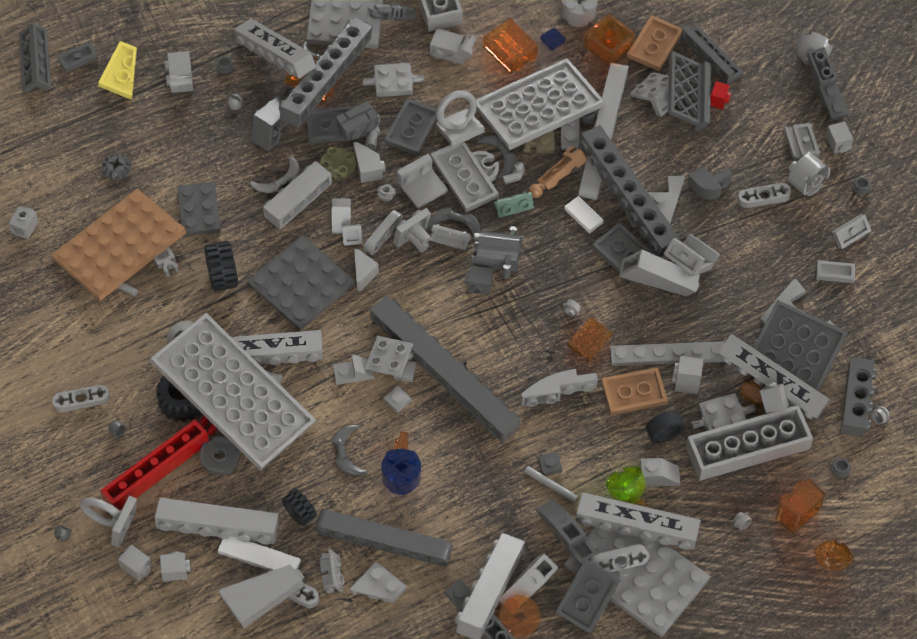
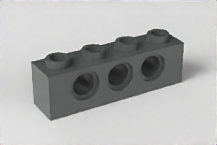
[840,357,877,437]

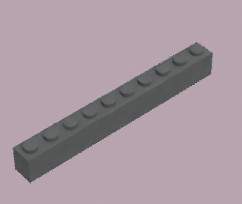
[370,296,520,443]

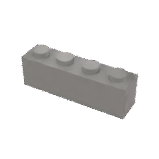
[263,161,332,230]

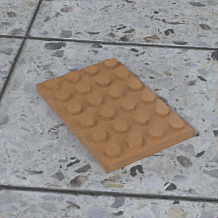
[51,189,186,301]

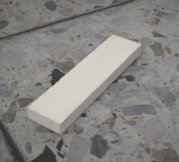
[218,537,301,571]

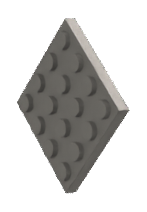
[247,235,355,331]
[753,300,848,391]

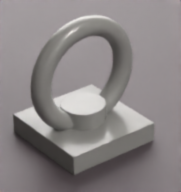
[435,90,485,147]
[79,496,137,548]

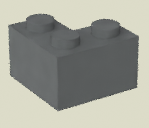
[251,96,288,151]

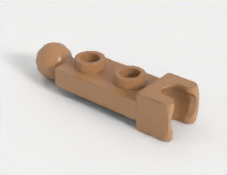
[528,146,587,198]

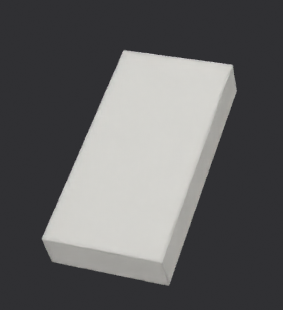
[564,196,604,234]

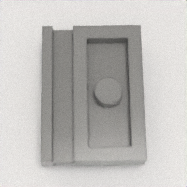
[784,123,820,161]

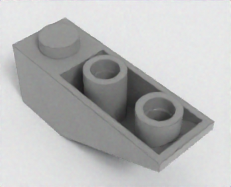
[499,554,558,614]

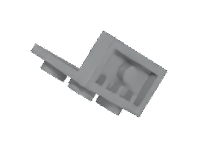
[631,72,681,117]
[397,154,448,208]

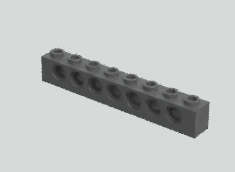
[279,18,373,128]
[579,125,680,257]

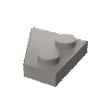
[350,562,407,603]

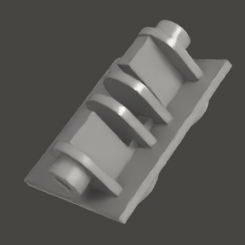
[365,336,414,377]

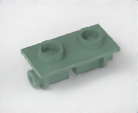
[493,192,534,218]

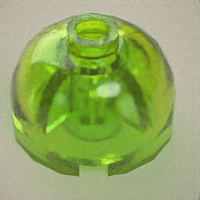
[605,465,646,503]

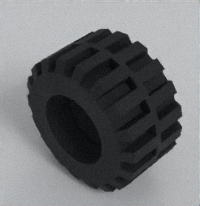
[204,241,238,292]
[156,376,201,422]

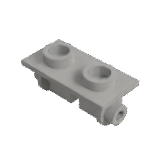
[430,224,471,250]
[320,549,344,594]

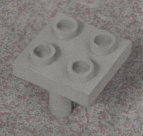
[393,208,431,253]

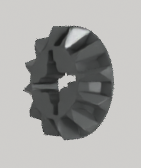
[102,153,131,180]

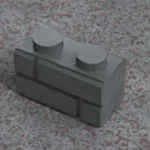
[335,101,379,141]

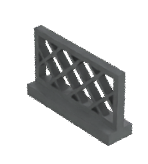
[668,51,711,131]

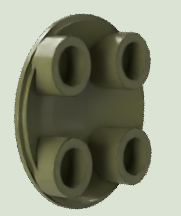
[320,146,356,179]

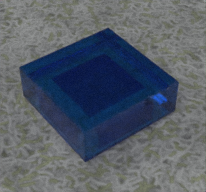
[540,27,566,51]

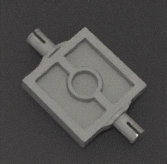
[363,63,424,97]
[691,393,756,431]

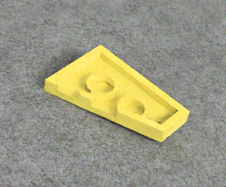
[98,41,137,100]

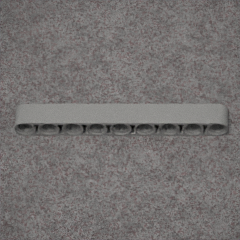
[578,63,629,200]

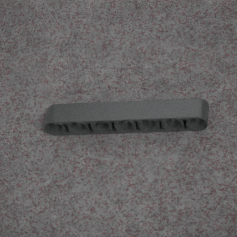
[314,509,453,566]

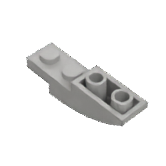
[521,369,598,407]

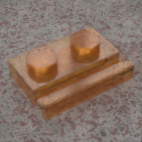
[567,317,613,362]

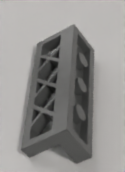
[19,23,51,93]
[681,25,744,85]

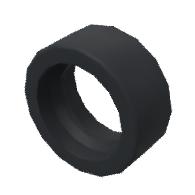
[646,410,685,443]

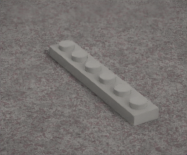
[610,341,725,366]

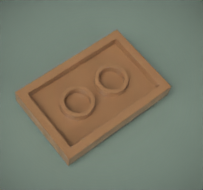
[627,15,682,71]
[601,367,668,415]

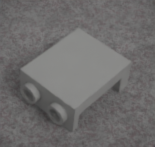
[664,234,720,276]

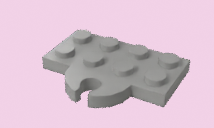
[430,142,499,213]

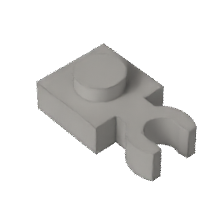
[153,247,179,277]

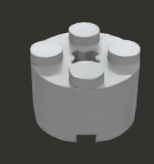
[561,0,597,27]
[788,151,830,196]

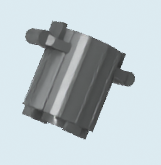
[471,227,523,278]

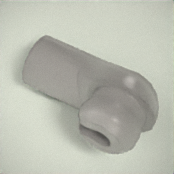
[502,161,525,185]

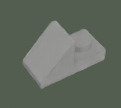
[331,198,351,234]
[333,355,375,385]

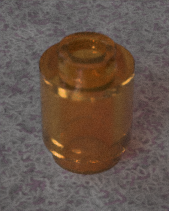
[740,380,764,407]

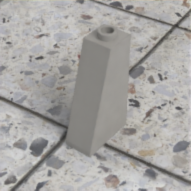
[619,250,700,296]
[218,564,304,628]

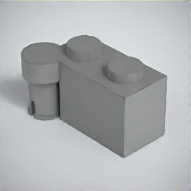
[430,28,476,65]
[165,51,193,93]

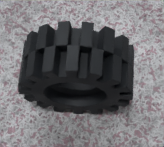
[281,488,317,527]

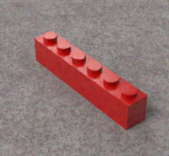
[100,420,209,510]

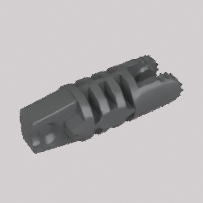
[370,3,416,21]

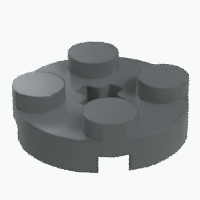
[200,436,240,475]

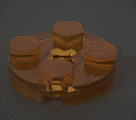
[499,595,541,637]

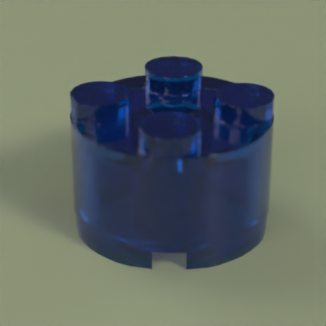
[381,449,421,495]

